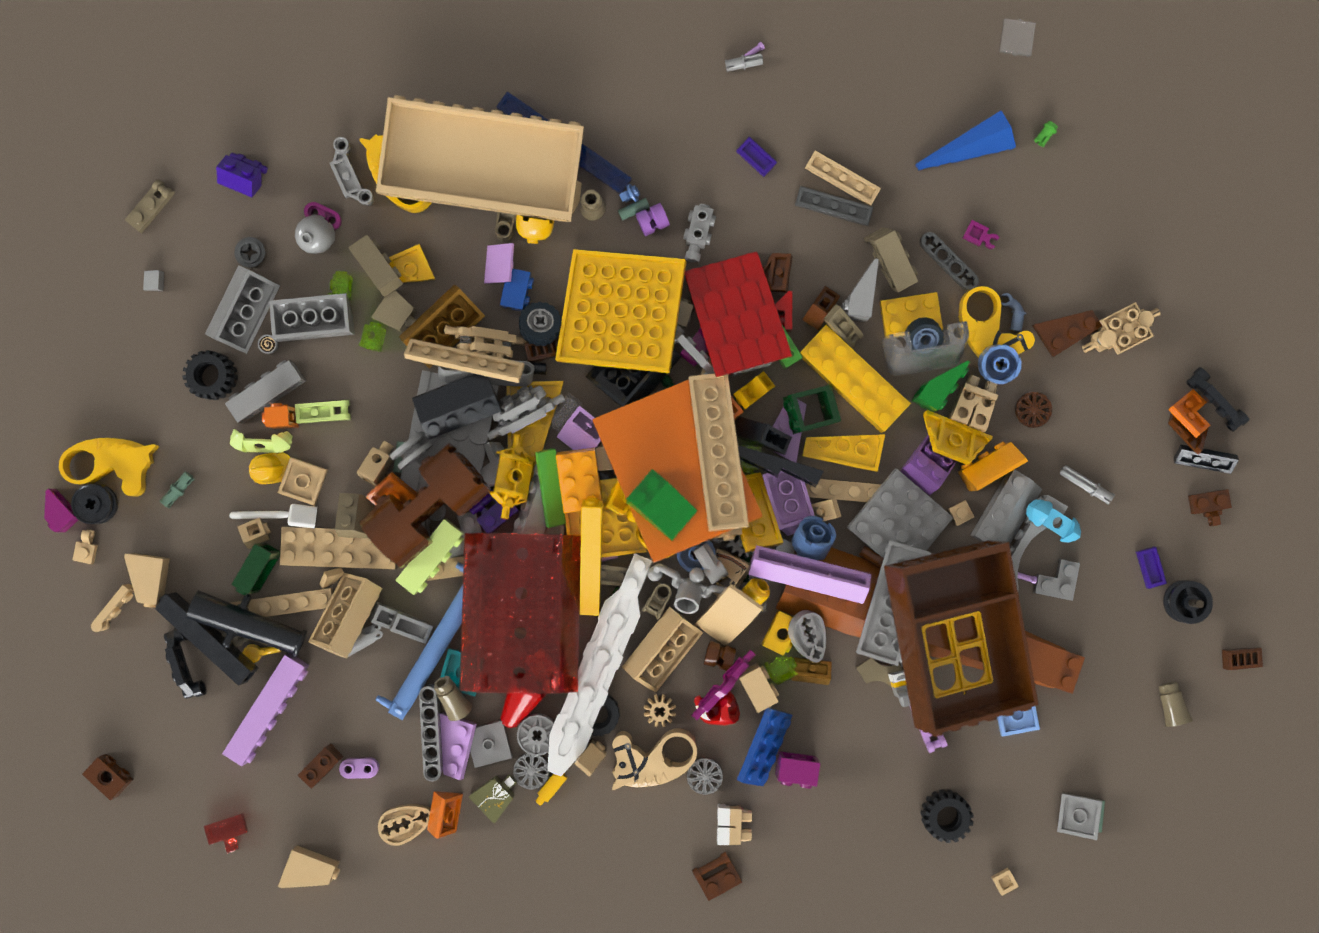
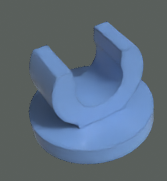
[619,184,640,202]

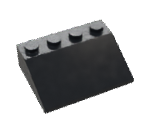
[586,348,681,407]

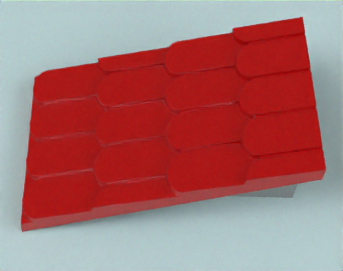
[684,251,792,377]

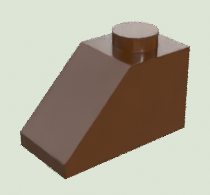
[802,286,841,330]

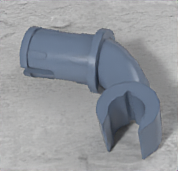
[1001,293,1027,332]

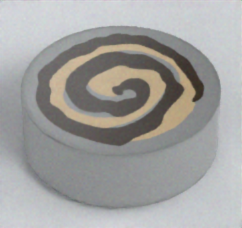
[258,334,279,354]

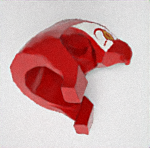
[694,691,740,725]

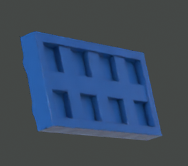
[737,707,793,786]

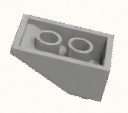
[841,259,879,322]

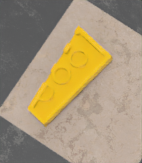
[802,434,885,472]

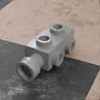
[683,204,716,263]

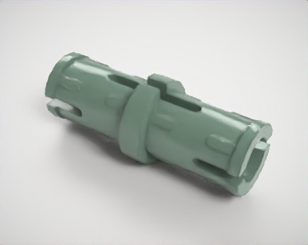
[160,471,195,508]

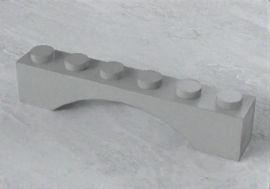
[1010,495,1068,590]

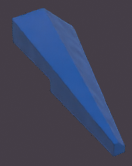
[915,111,1016,171]

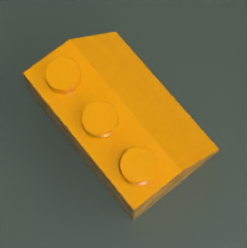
[958,441,1028,491]

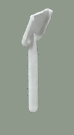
[229,504,318,529]

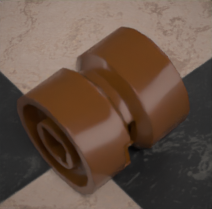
[703,641,736,671]

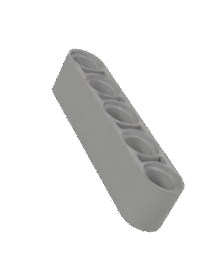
[438,360,534,387]
[419,684,443,782]

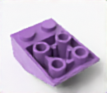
[900,435,957,496]

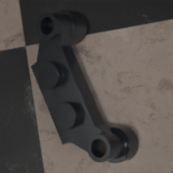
[1186,367,1250,432]
[164,628,207,699]

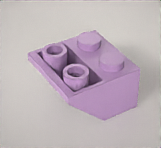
[557,406,601,450]

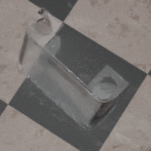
[882,321,969,376]

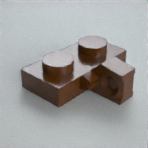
[1188,489,1232,526]

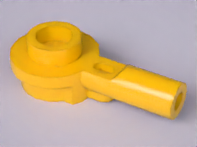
[242,644,282,663]

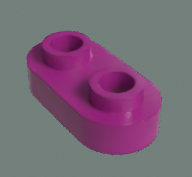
[304,202,342,230]

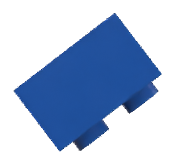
[500,268,534,312]

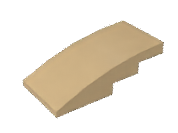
[695,584,763,646]

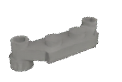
[329,137,374,206]
[674,324,714,375]

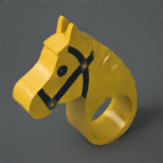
[959,286,1035,367]

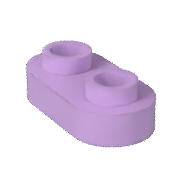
[339,758,379,779]

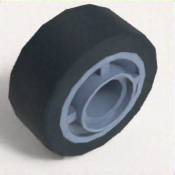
[905,317,944,356]

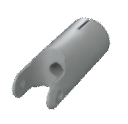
[348,624,383,657]

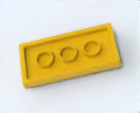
[740,472,783,553]

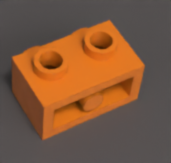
[262,403,299,429]

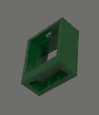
[783,384,841,435]
[231,543,280,595]

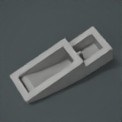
[369,602,433,644]

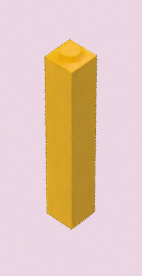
[580,498,603,616]

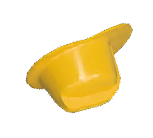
[249,452,290,485]

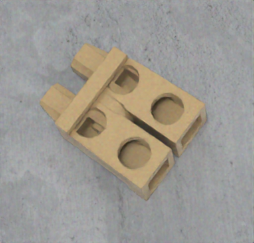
[948,375,998,432]

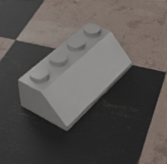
[205,265,280,354]
[269,293,355,342]
[970,469,1042,545]

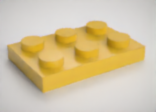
[880,292,943,339]

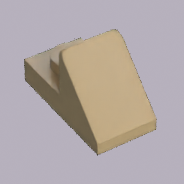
[811,498,841,522]

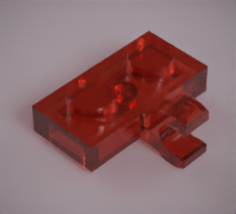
[204,813,248,854]

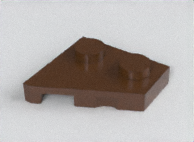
[763,253,793,293]
[1168,413,1209,454]

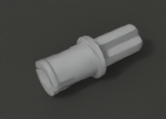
[725,53,763,72]

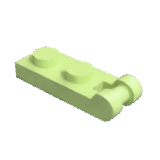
[295,400,351,424]

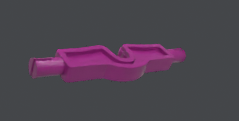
[691,650,756,721]

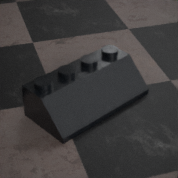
[412,374,501,440]

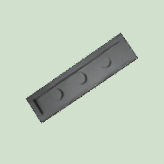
[795,186,874,226]

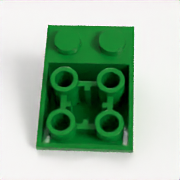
[911,361,970,412]

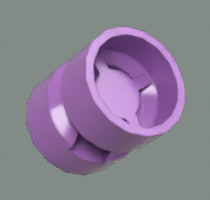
[635,203,670,237]

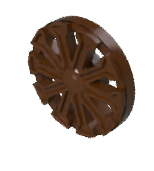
[1015,392,1052,428]

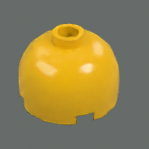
[516,215,554,244]

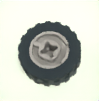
[519,302,562,346]

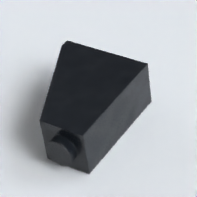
[734,416,792,455]

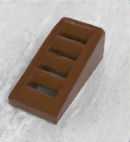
[524,336,559,362]
[1222,647,1263,670]

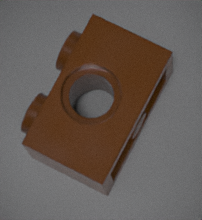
[298,743,344,789]
[82,754,134,801]

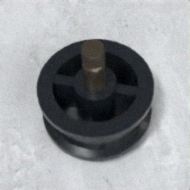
[1163,580,1213,624]

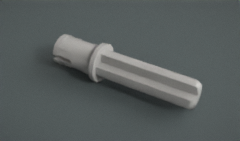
[1059,465,1115,505]

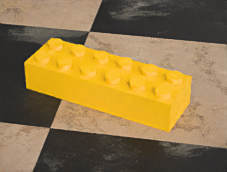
[800,325,911,433]

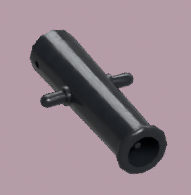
[186,590,307,658]

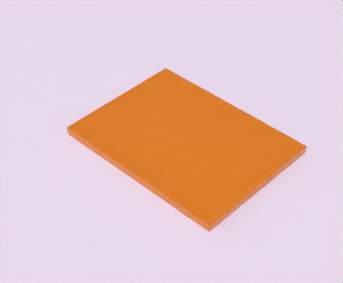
[592,380,763,563]

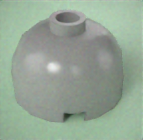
[295,215,335,254]

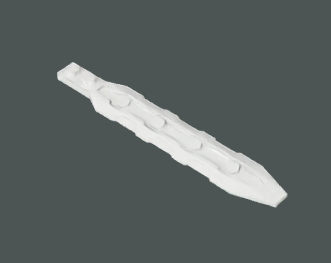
[547,553,653,777]

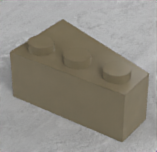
[863,227,918,292]

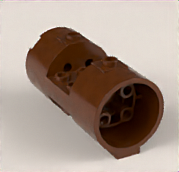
[360,443,492,568]

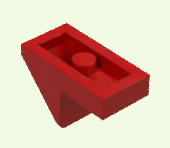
[775,291,792,332]

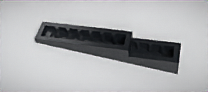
[738,445,824,488]

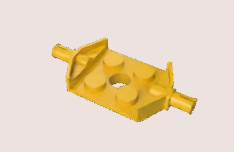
[489,434,533,519]

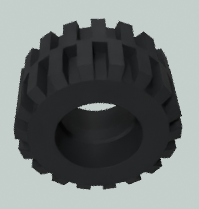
[182,350,238,400]
[921,789,974,843]

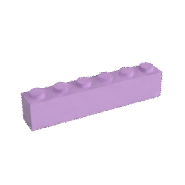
[749,545,871,604]
[222,653,309,766]

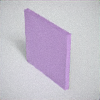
[484,243,514,284]

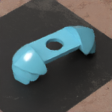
[1026,499,1081,543]

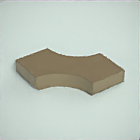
[855,657,903,688]

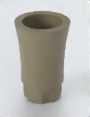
[580,189,606,221]
[434,676,472,721]
[1159,682,1193,727]

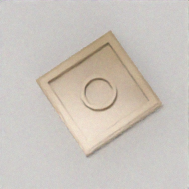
[278,457,328,506]

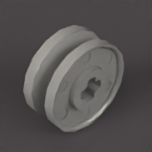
[389,432,433,470]
[517,713,554,756]

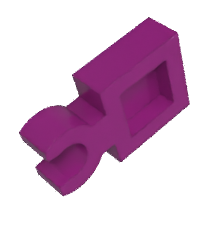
[962,220,1000,250]

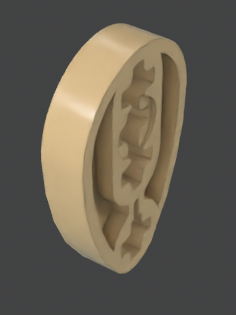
[378,804,431,846]

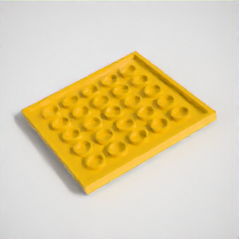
[555,249,686,373]

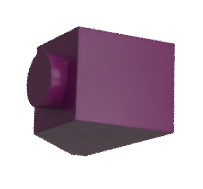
[44,489,78,533]

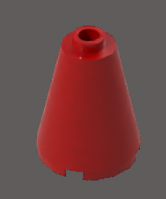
[500,672,547,728]

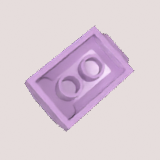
[762,471,815,536]

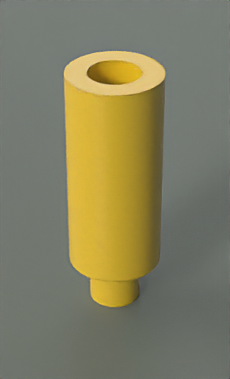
[535,773,568,806]

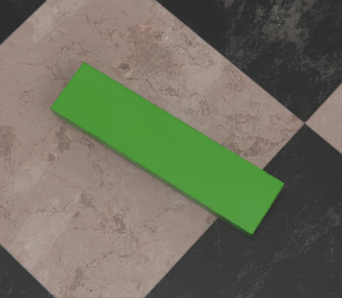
[535,448,566,528]

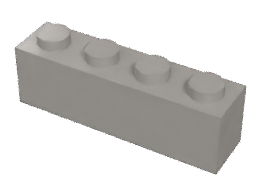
[225,360,306,424]

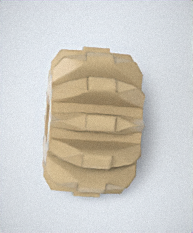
[644,694,676,727]

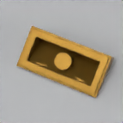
[791,657,832,685]

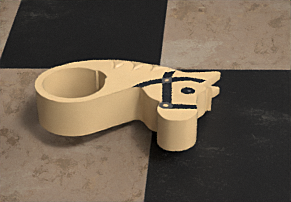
[612,728,697,790]

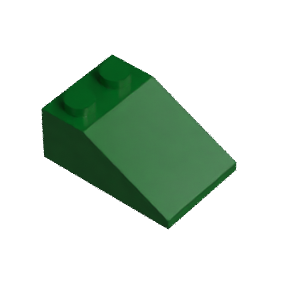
[626,469,698,541]

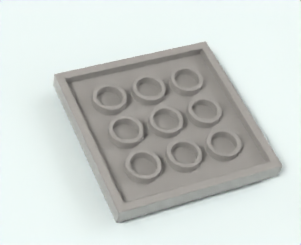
[846,468,953,558]

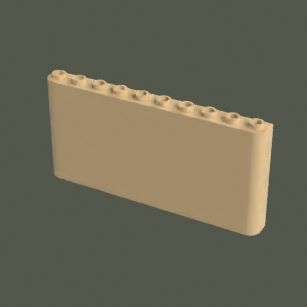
[376,96,584,222]

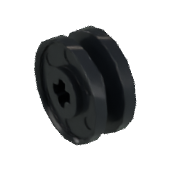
[71,484,118,524]

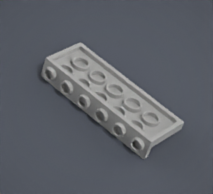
[856,540,931,666]

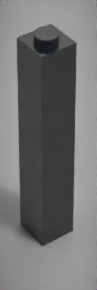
[155,592,259,686]

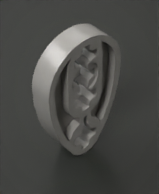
[788,610,826,663]

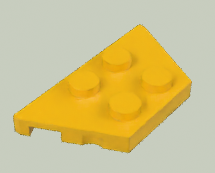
[923,410,993,465]

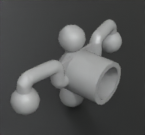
[647,563,727,614]

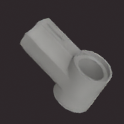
[693,543,728,585]

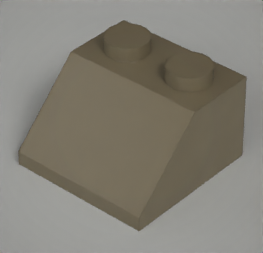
[335,493,375,538]

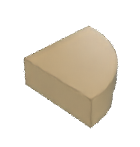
[320,568,344,589]

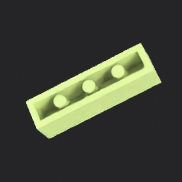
[395,519,464,595]

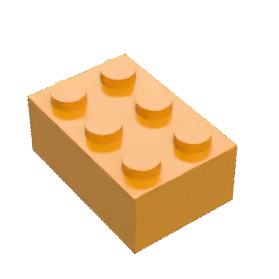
[556,447,603,513]

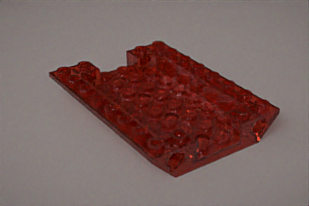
[460,533,581,693]

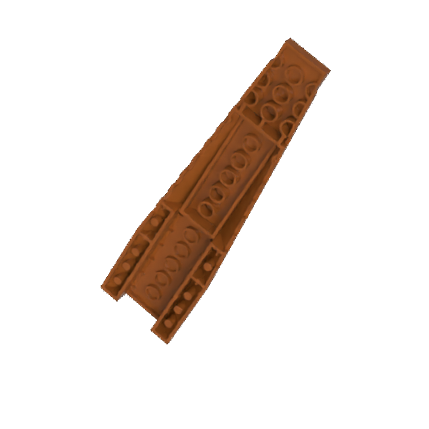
[775,547,1085,694]

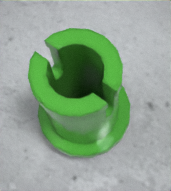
[1034,121,1058,147]

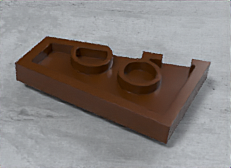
[1032,310,1102,357]

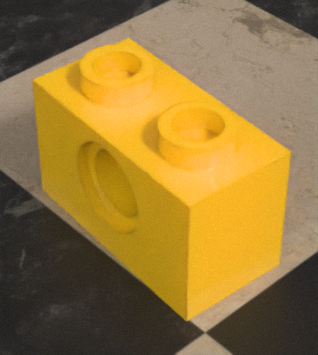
[761,610,793,656]

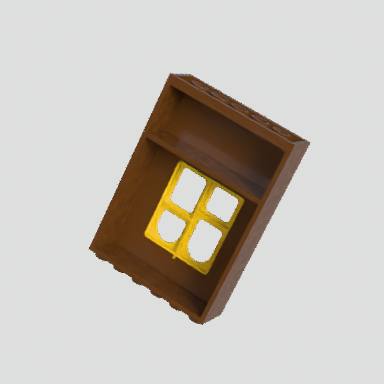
[884,540,1039,736]

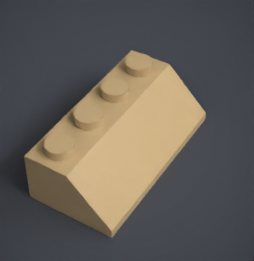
[308,573,382,659]
[622,607,703,693]

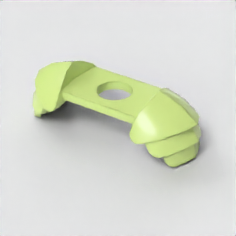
[230,429,293,454]

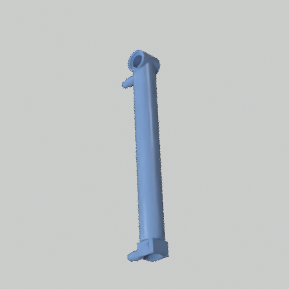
[375,558,493,720]

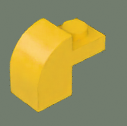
[733,371,775,409]

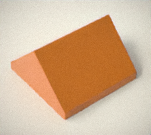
[427,791,463,839]

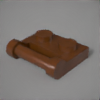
[692,851,742,901]

